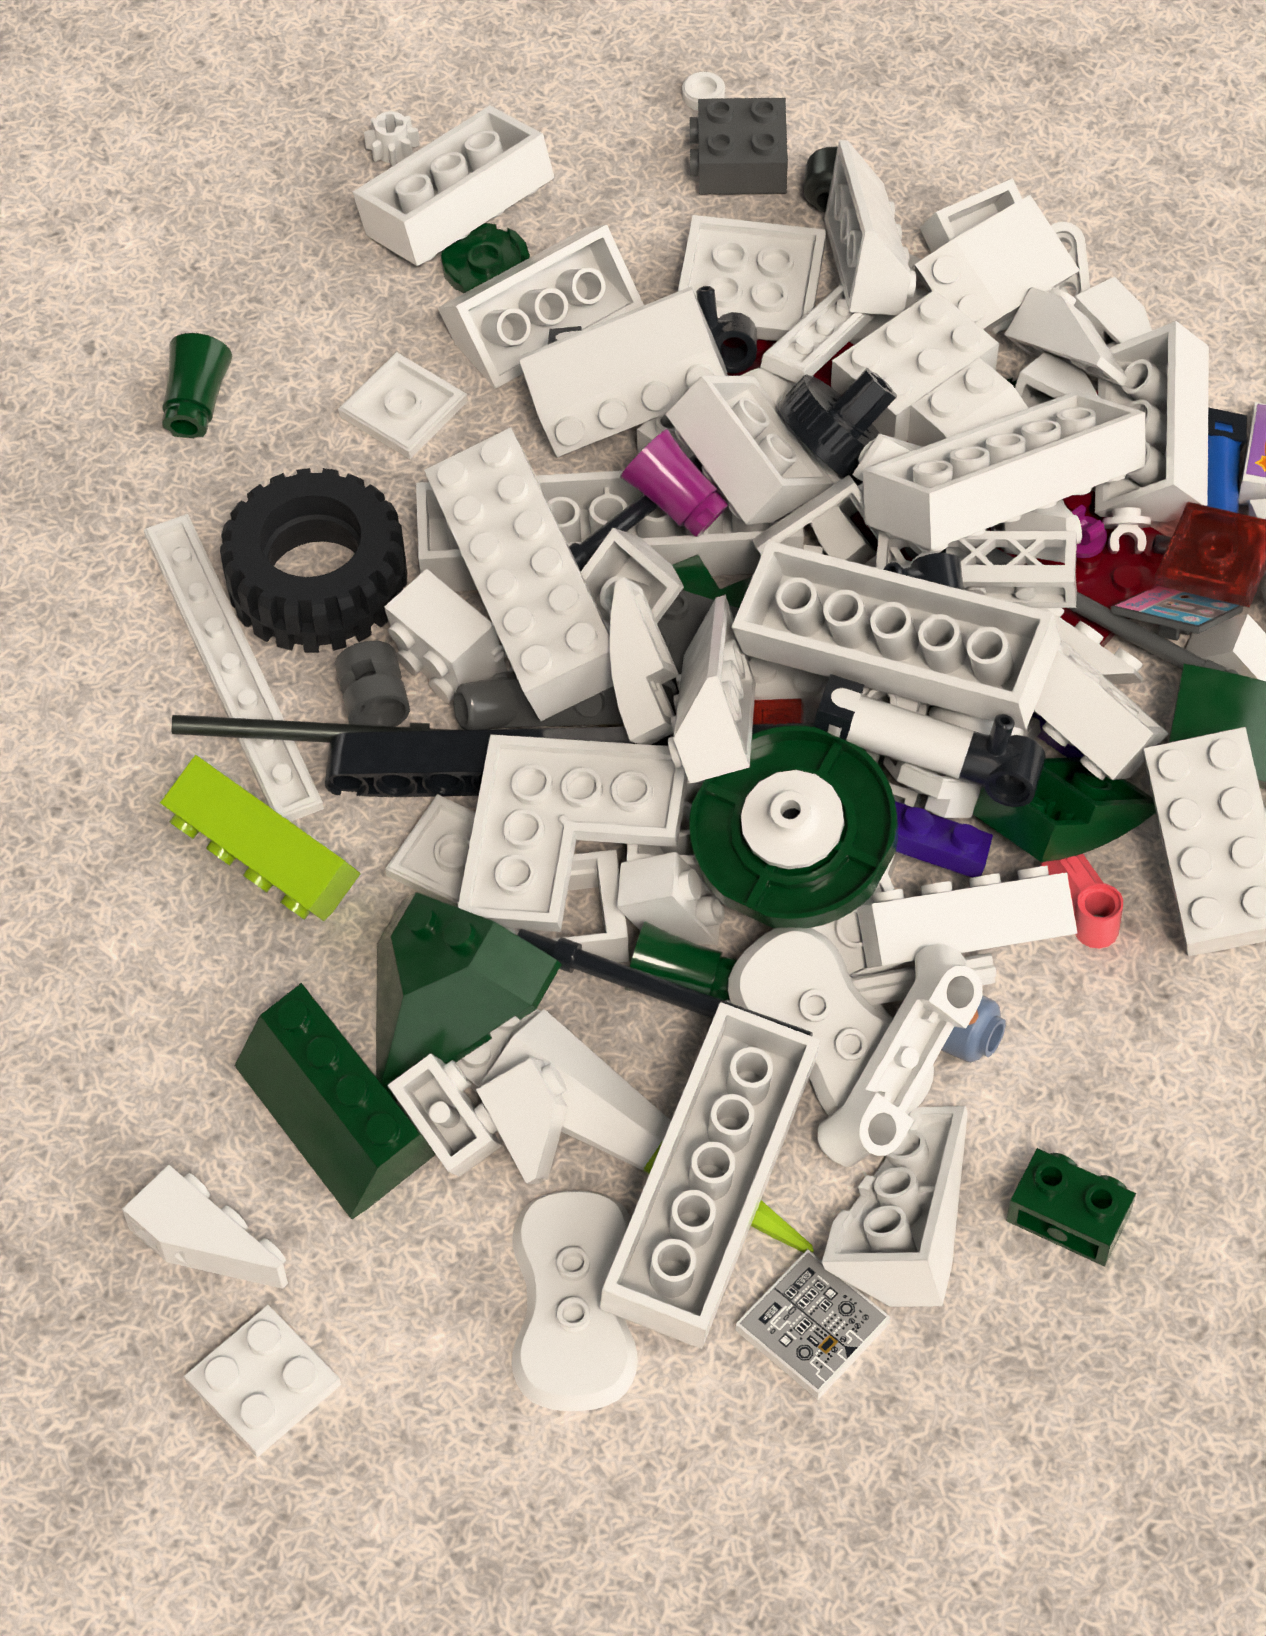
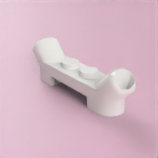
[818,944,982,1167]

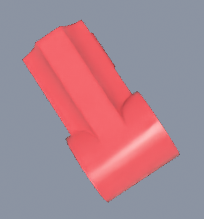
[1040,854,1123,949]

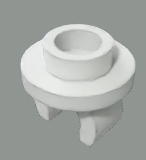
[1102,507,1151,554]

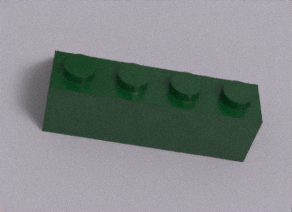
[234,983,436,1219]

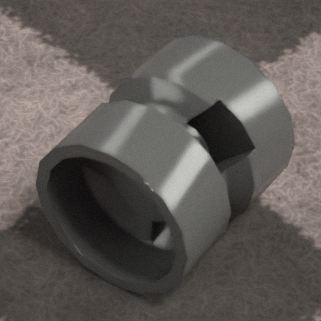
[334,641,410,727]

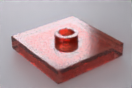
[1155,502,1266,608]

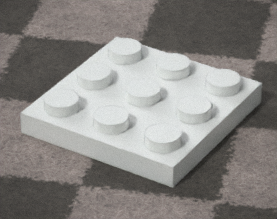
[678,215,826,341]

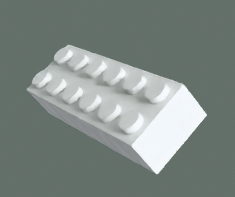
[863,391,1146,551]
[424,427,614,721]
[732,540,1061,730]
[600,1002,821,1349]

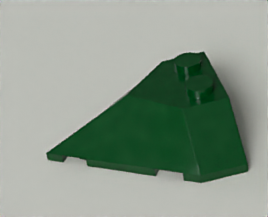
[376,892,562,1102]

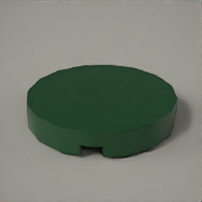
[441,223,530,293]

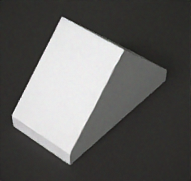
[1186,614,1266,681]

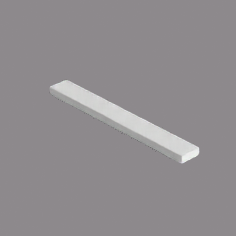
[144,514,324,822]

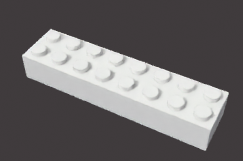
[416,470,804,591]

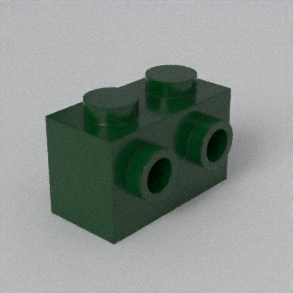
[1006,1148,1136,1267]

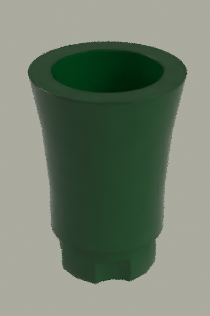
[162,333,233,439]
[625,921,738,1001]

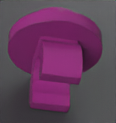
[1072,505,1107,558]

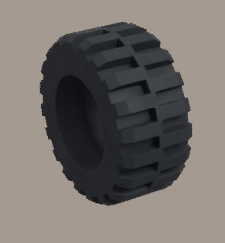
[220,468,408,653]

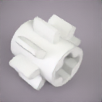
[364,111,420,166]

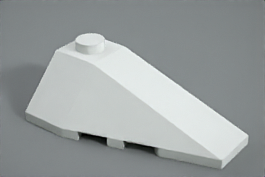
[509,528,684,671]
[822,1106,968,1307]

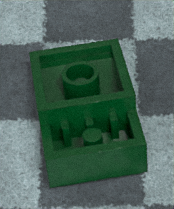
[1168,663,1266,789]
[973,757,1156,862]

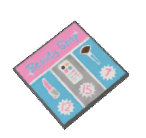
[1111,586,1243,641]

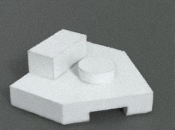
[883,757,982,818]

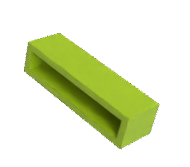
[160,754,361,921]

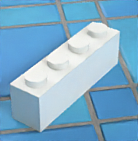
[857,866,1078,968]

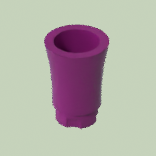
[620,429,729,537]

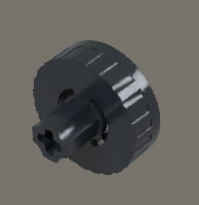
[778,368,897,486]

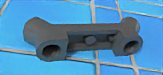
[454,671,678,730]

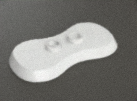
[728,927,934,1117]
[511,1190,638,1411]

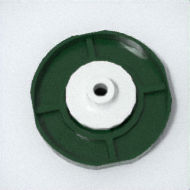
[690,726,898,928]

